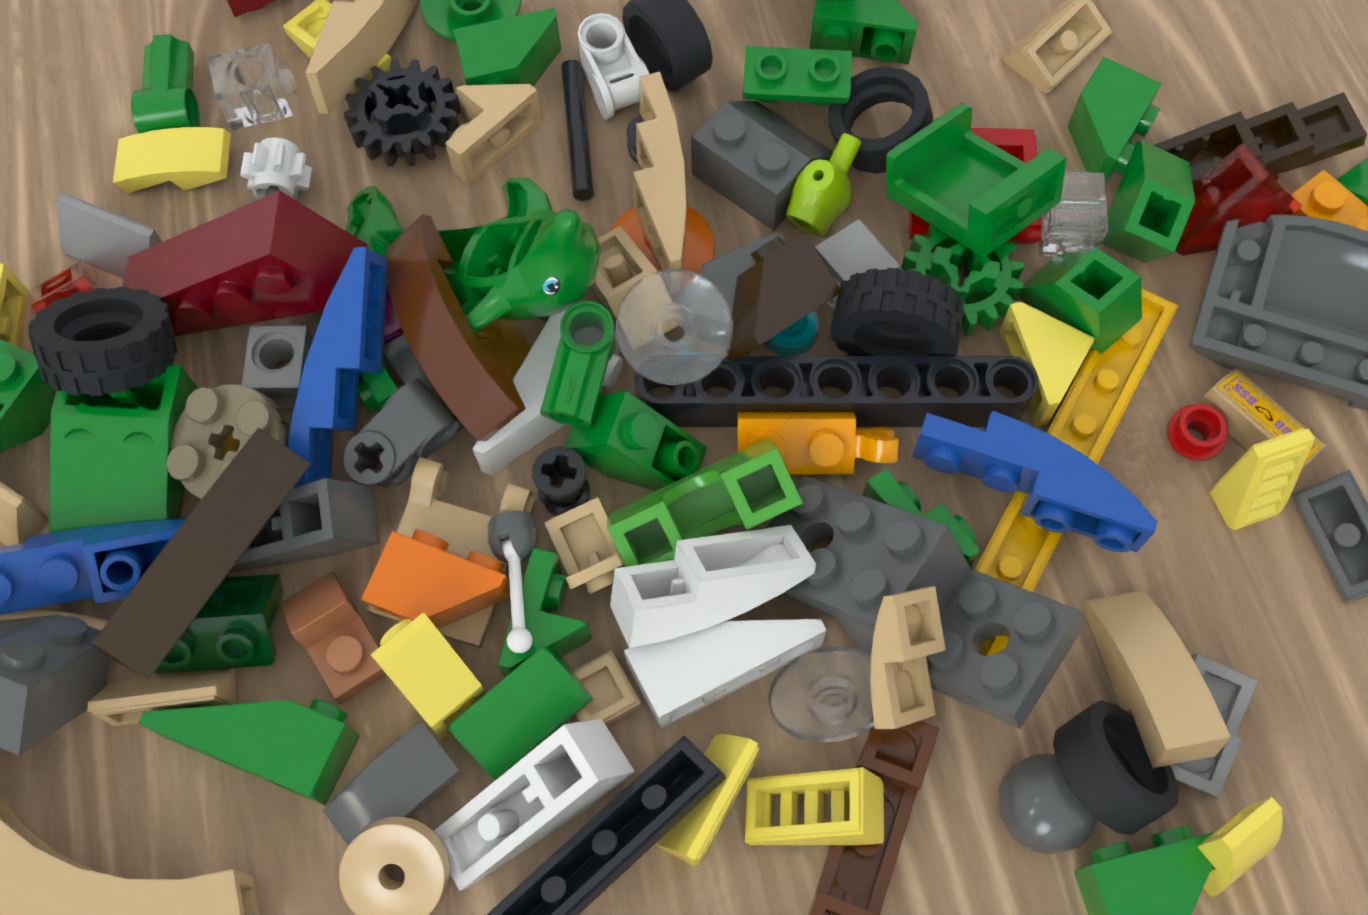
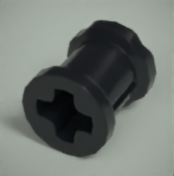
[532,447,590,516]

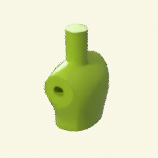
[785,133,862,238]

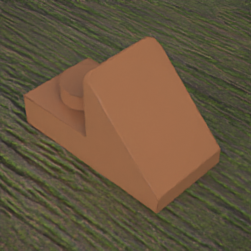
[280,571,387,704]

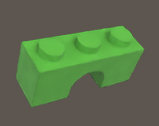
[607,437,803,567]

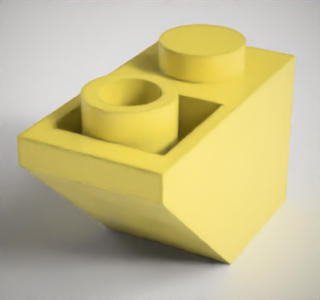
[371,612,486,740]

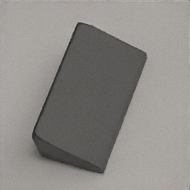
[1291,470,1368,603]

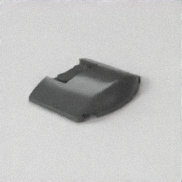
[1188,215,1368,410]

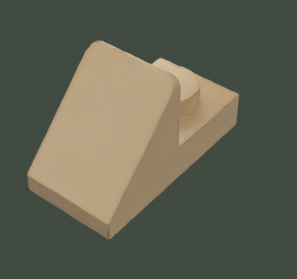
[445,84,543,186]

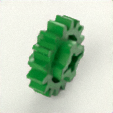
[901,224,1024,336]

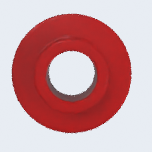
[1166,404,1228,461]

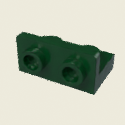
[154,574,283,673]

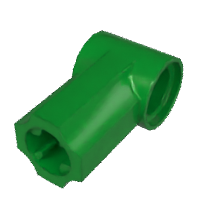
[131,34,200,133]
[540,301,616,428]

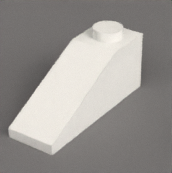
[473,311,623,476]
[624,619,827,730]
[434,718,635,891]

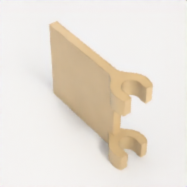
[367,457,537,648]

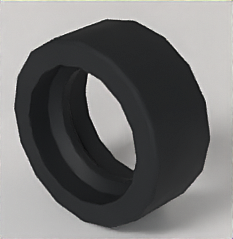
[622,0,713,92]
[828,66,933,174]
[1053,700,1179,835]

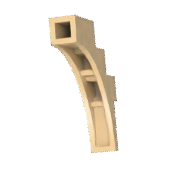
[0,791,260,915]

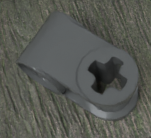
[343,379,460,487]

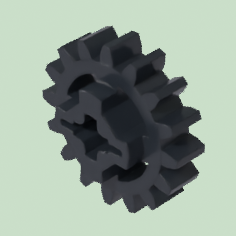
[343,59,461,167]

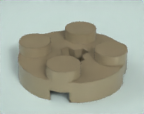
[166,384,289,499]

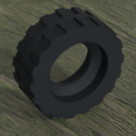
[831,268,964,356]
[28,287,177,396]

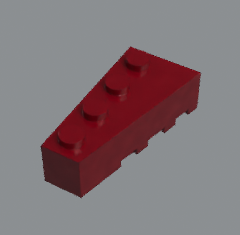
[123,190,368,336]

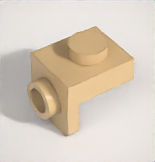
[544,497,625,594]

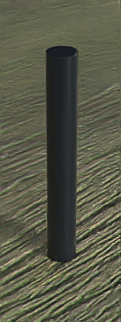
[561,59,594,201]

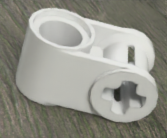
[578,13,649,120]

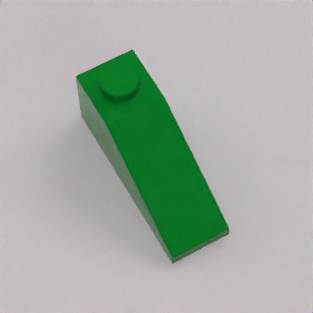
[138,699,360,806]

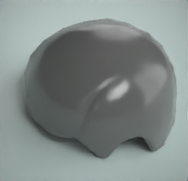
[999,753,1098,854]

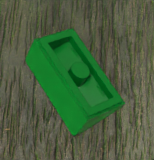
[448,646,593,780]

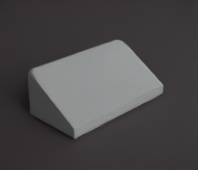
[56,193,163,279]

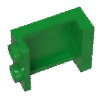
[886,103,1066,258]

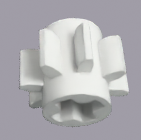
[240,137,312,200]

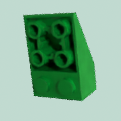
[49,365,199,533]

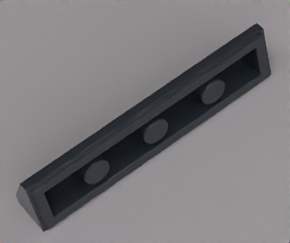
[487,735,726,915]

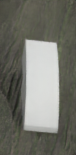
[610,525,816,649]

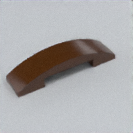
[386,214,526,441]
[808,719,939,915]

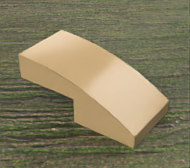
[870,586,946,729]

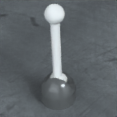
[488,511,537,653]

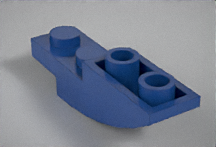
[912,411,1157,553]
[0,519,186,615]

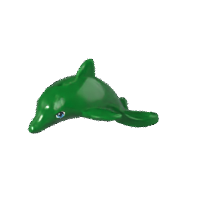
[345,177,601,333]

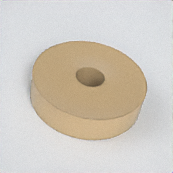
[339,816,450,915]

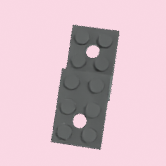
[766,475,1086,729]

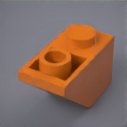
[361,529,510,629]

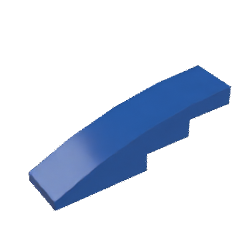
[288,247,388,487]

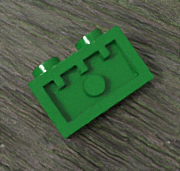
[743,46,852,105]

